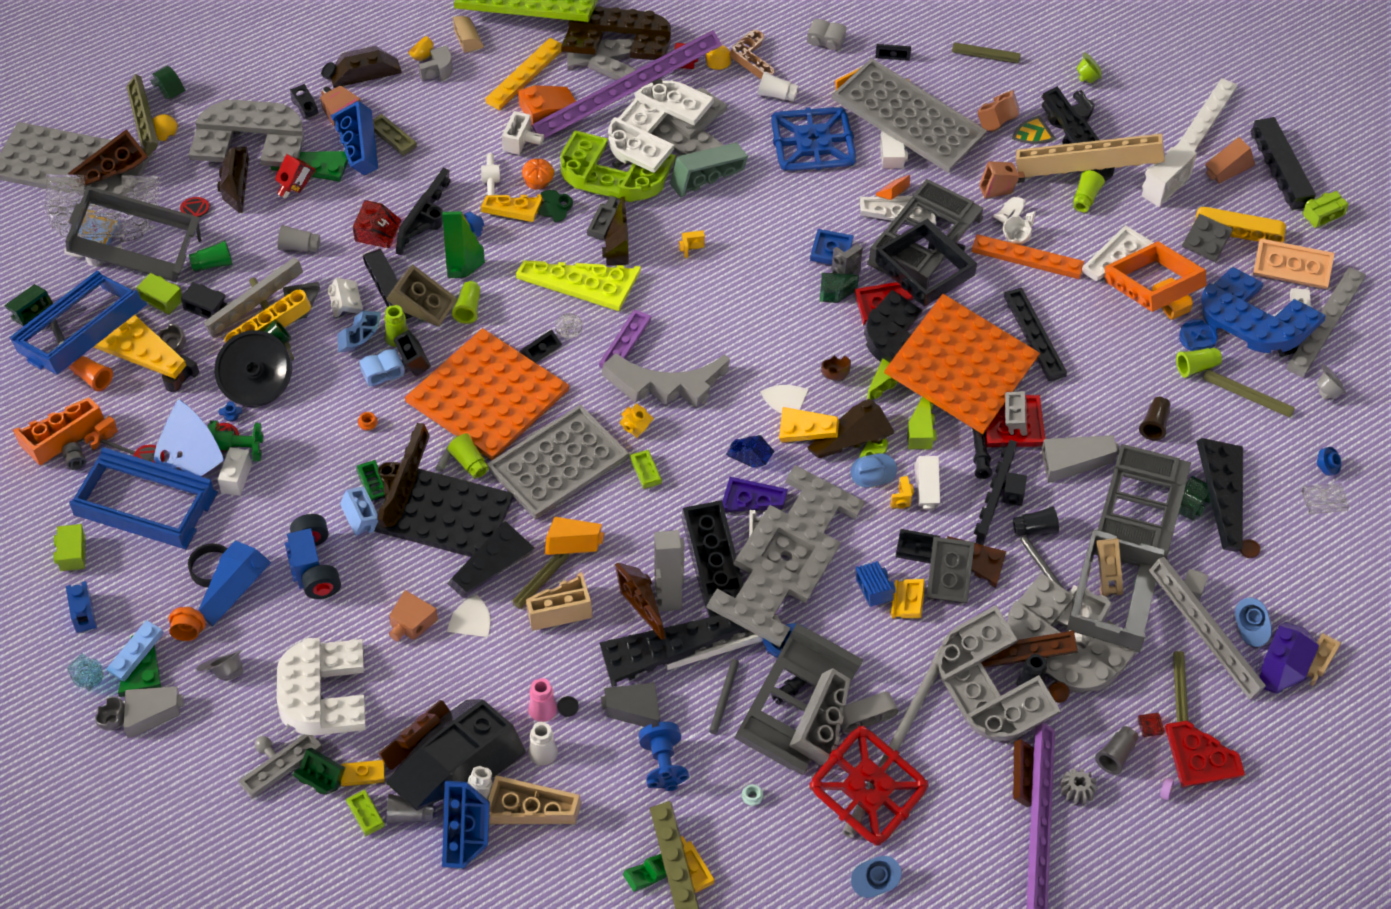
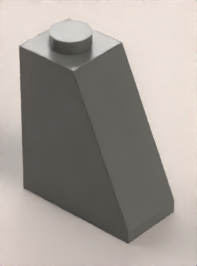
[601,682,660,728]

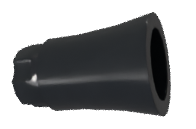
[1013,506,1059,536]
[1016,653,1047,687]

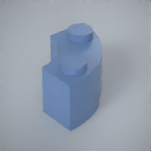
[337,311,381,353]

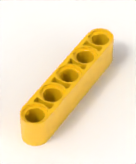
[1195,207,1286,243]
[225,290,311,343]

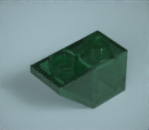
[819,273,859,303]

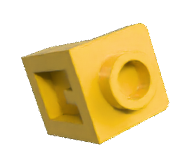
[679,230,705,258]

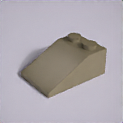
[386,264,457,327]

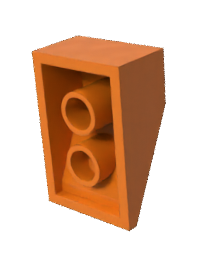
[518,85,576,126]

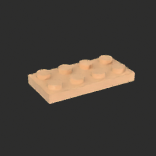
[1253,238,1334,289]

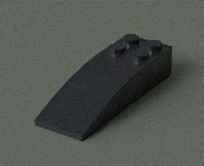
[681,500,744,617]

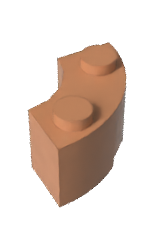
[977,90,1020,132]

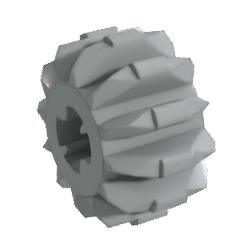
[1060,768,1097,805]

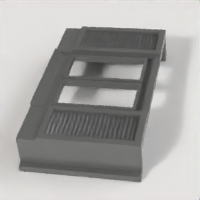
[867,179,983,291]
[1094,444,1191,566]
[734,623,863,775]

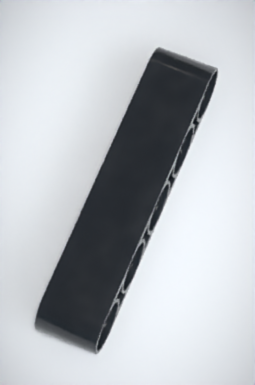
[363,249,414,319]

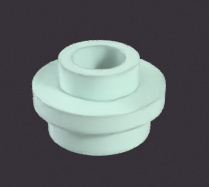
[742,784,763,806]

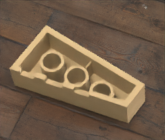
[488,775,581,824]

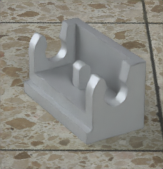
[1005,391,1027,436]

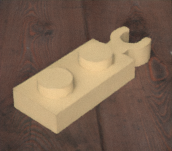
[1307,633,1341,686]

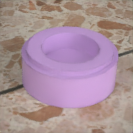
[1160,778,1174,801]

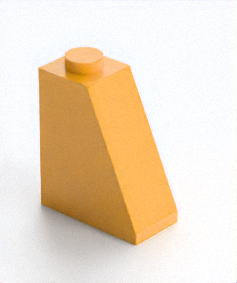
[545,517,605,555]

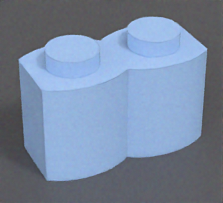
[359,349,405,386]

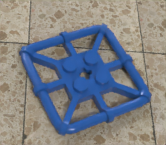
[771,107,856,171]

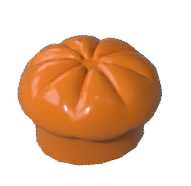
[522,158,554,190]
[168,606,206,641]

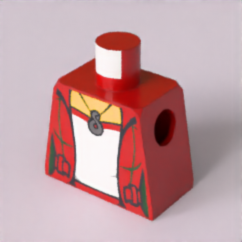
[275,154,316,199]

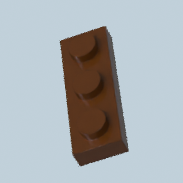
[1013,739,1034,807]

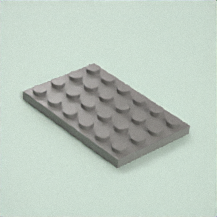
[487,404,629,519]

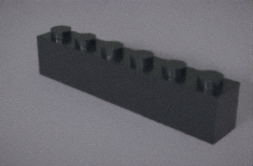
[1251,117,1316,210]

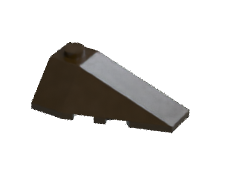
[602,197,629,266]

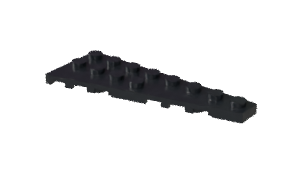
[599,615,750,687]

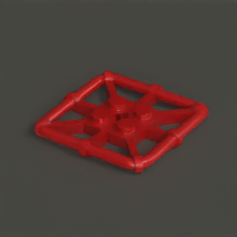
[809,726,929,846]

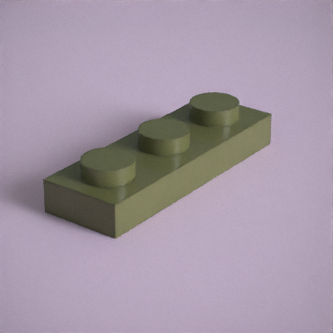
[373,114,417,156]

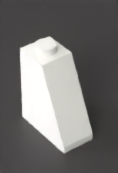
[914,456,940,510]

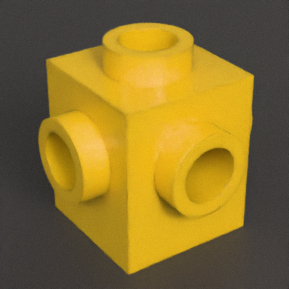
[619,403,654,438]

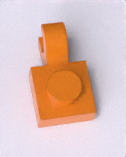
[84,416,118,450]

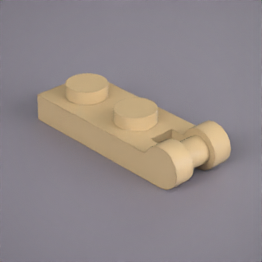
[1096,538,1123,597]

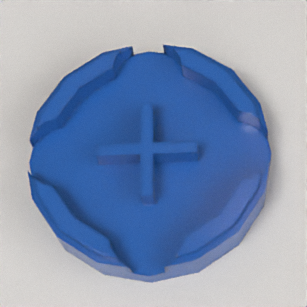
[1179,319,1218,351]

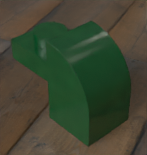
[150,65,186,99]

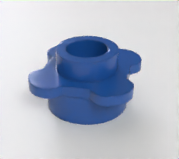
[219,401,242,422]

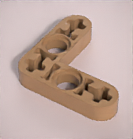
[729,30,775,79]

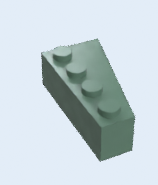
[670,142,748,198]

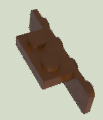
[379,700,450,770]

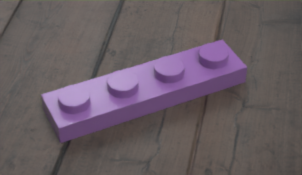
[599,309,651,368]

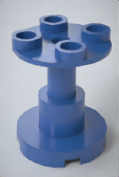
[638,722,690,791]

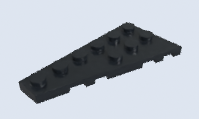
[1196,438,1243,552]

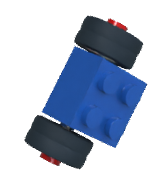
[285,514,341,599]

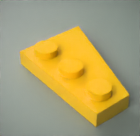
[481,194,543,222]
[779,407,839,443]

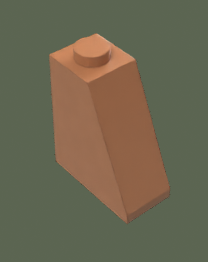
[1205,137,1255,184]

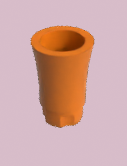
[68,356,113,392]

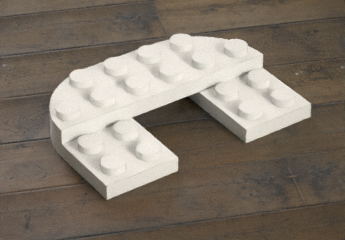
[608,81,714,173]
[277,637,366,735]

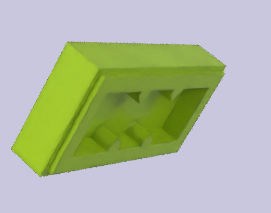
[630,449,662,489]
[345,789,385,837]

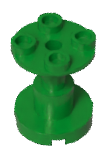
[207,420,264,462]

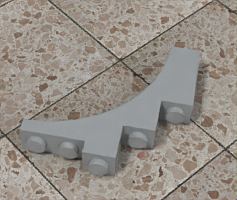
[602,353,730,408]

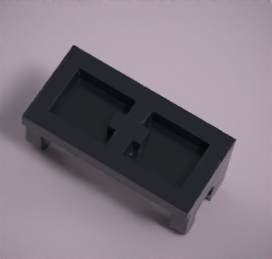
[896,529,940,564]

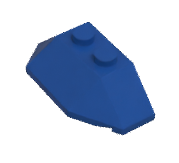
[442,781,490,868]

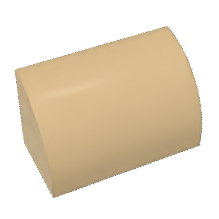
[453,16,484,53]

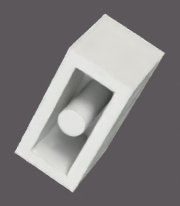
[880,131,908,168]
[218,447,252,496]

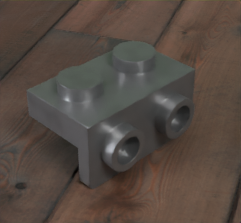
[831,243,863,283]

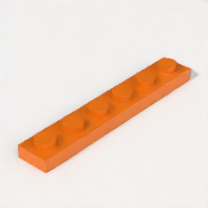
[971,234,1084,279]

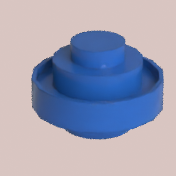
[464,211,484,238]
[1317,446,1342,476]

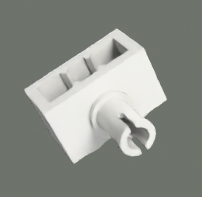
[502,111,544,155]

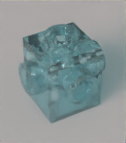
[67,653,104,691]

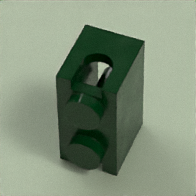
[4,284,53,326]

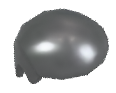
[159,323,186,353]
[95,696,125,731]

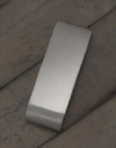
[840,692,899,734]

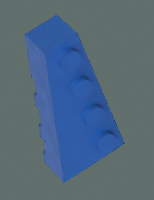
[330,101,378,176]

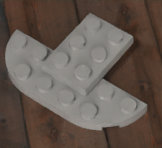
[651,87,727,156]

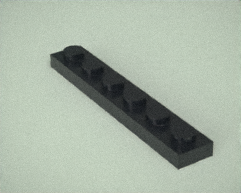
[1004,288,1067,381]
[974,440,1017,545]

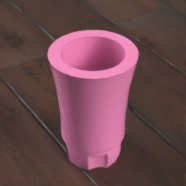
[528,678,558,722]

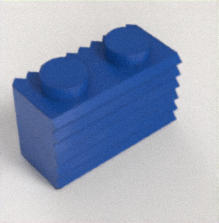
[856,561,896,607]

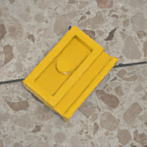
[891,579,926,619]

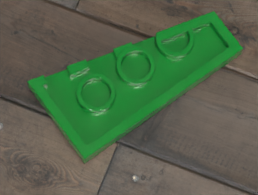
[270,151,348,182]

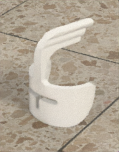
[992,197,1036,227]

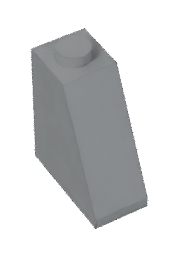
[124,686,184,738]

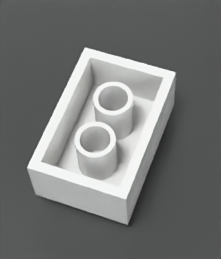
[1142,142,1197,207]

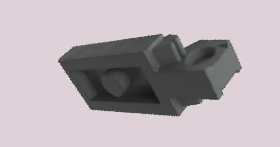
[587,196,617,240]

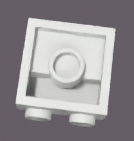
[1056,585,1111,639]

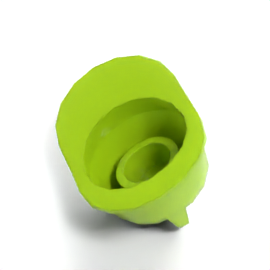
[1076,52,1102,83]

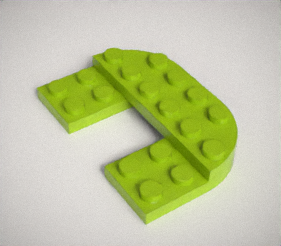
[560,130,676,202]

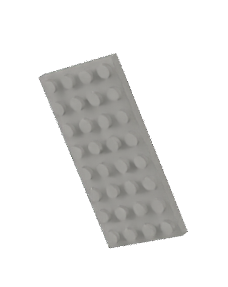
[831,58,987,173]
[0,122,153,197]

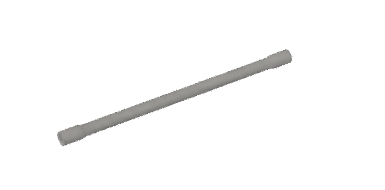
[842,646,941,838]

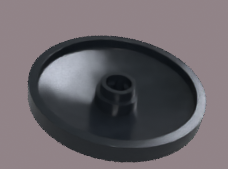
[214,330,292,407]

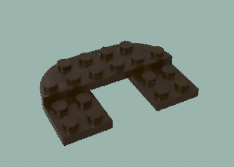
[561,6,671,60]

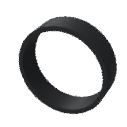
[188,543,228,588]

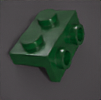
[292,748,345,795]

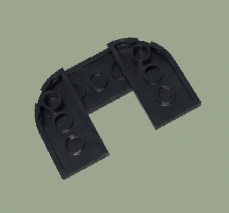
[864,290,923,363]

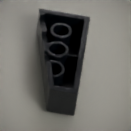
[447,521,535,597]

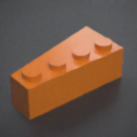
[13,397,104,466]

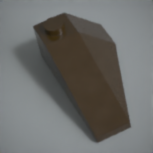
[808,399,894,458]

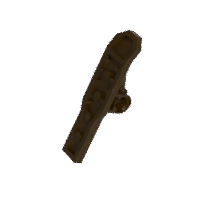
[377,423,430,527]

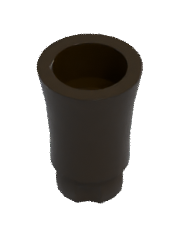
[1139,396,1171,441]

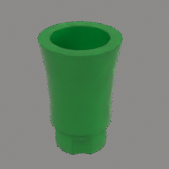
[189,240,233,271]

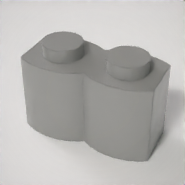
[807,19,847,50]

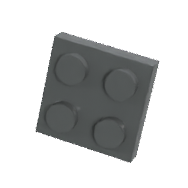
[1182,213,1233,263]

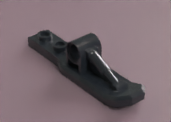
[1041,86,1115,181]
[396,167,451,255]

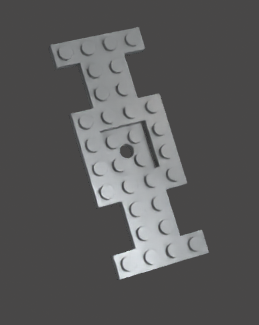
[706,465,865,647]

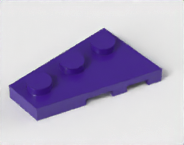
[722,477,788,512]

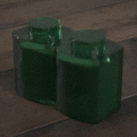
[1179,475,1211,521]

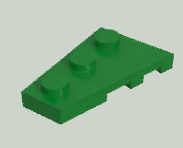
[118,635,161,697]

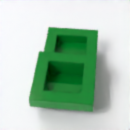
[623,854,667,892]

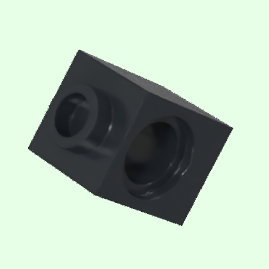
[1002,472,1027,506]

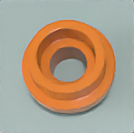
[358,412,378,430]

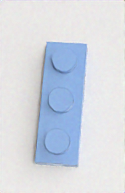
[106,620,164,682]

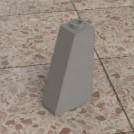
[1041,435,1119,482]

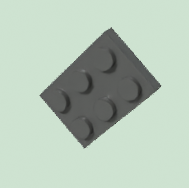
[926,537,975,603]

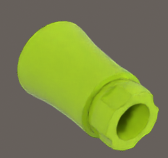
[1073,170,1105,213]
[451,281,481,324]
[384,305,409,347]
[1176,348,1222,378]
[447,433,489,479]

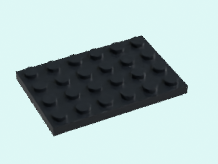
[374,468,514,557]

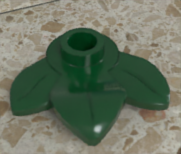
[538,190,573,223]

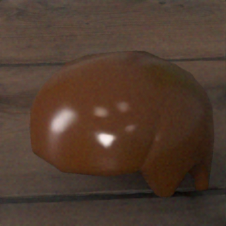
[821,355,851,381]

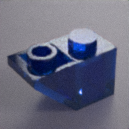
[726,435,775,468]

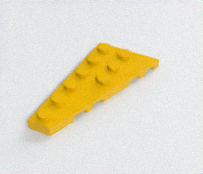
[93,315,187,379]

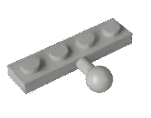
[238,734,323,799]

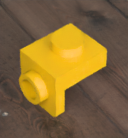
[890,476,914,509]

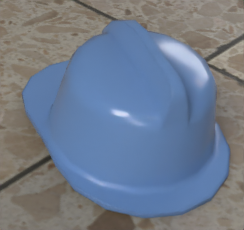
[851,454,897,488]
[1235,597,1272,647]
[851,856,902,898]

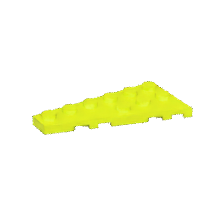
[516,260,641,311]

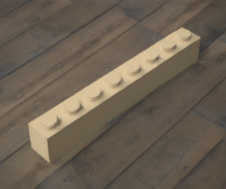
[1016,134,1165,178]

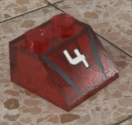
[353,200,401,249]

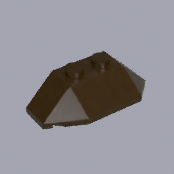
[331,46,402,88]
[217,147,249,213]

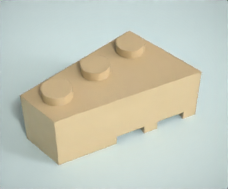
[526,572,593,631]

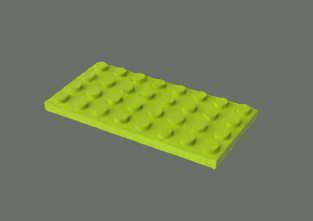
[454,0,598,22]

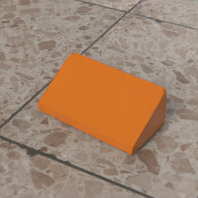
[876,175,910,200]

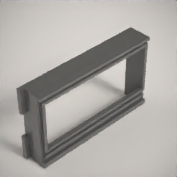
[65,186,200,282]
[1066,529,1165,653]

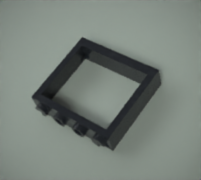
[875,218,977,307]

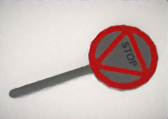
[101,439,165,463]

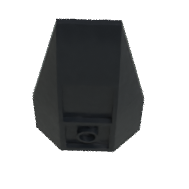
[387,699,526,811]

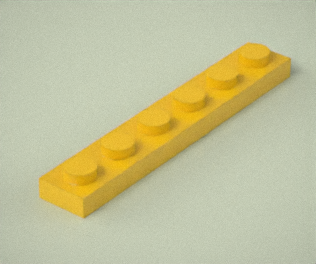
[485,38,562,111]

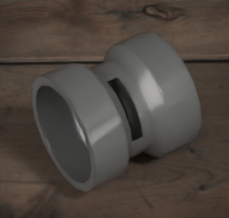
[61,442,86,470]

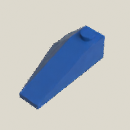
[198,540,271,627]

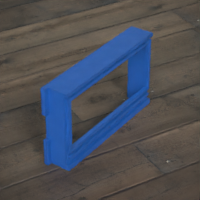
[9,271,148,375]
[69,447,218,550]

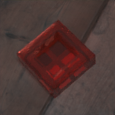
[1137,712,1165,737]

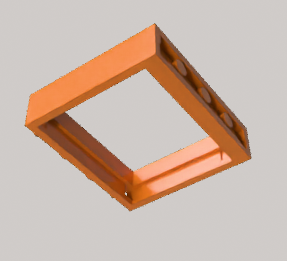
[1104,241,1207,312]

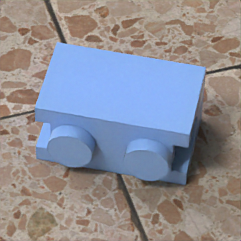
[340,487,378,536]

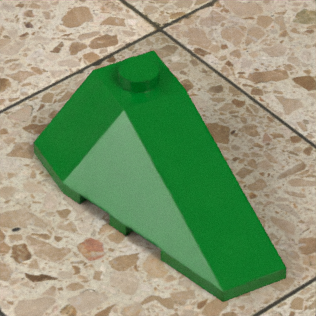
[442,211,485,278]

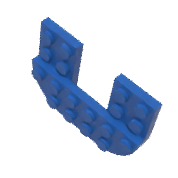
[1201,267,1326,353]

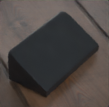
[875,44,911,60]
[519,329,562,363]

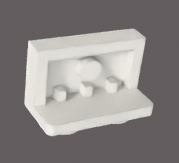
[328,277,363,317]

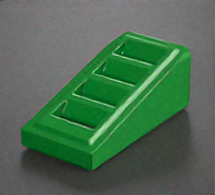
[356,460,384,501]

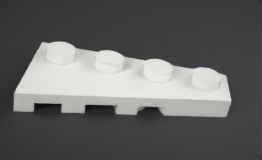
[860,196,936,226]
[1081,225,1154,281]

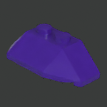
[1259,622,1319,694]

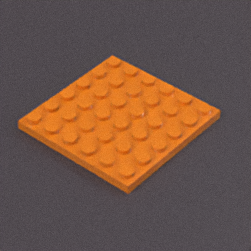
[884,294,1040,434]
[405,328,569,460]

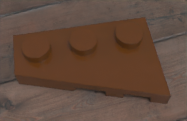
[947,536,1006,588]

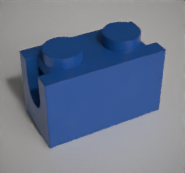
[65,581,97,633]

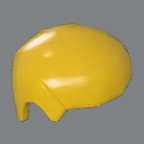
[408,36,434,61]
[705,45,731,70]
[152,114,178,141]

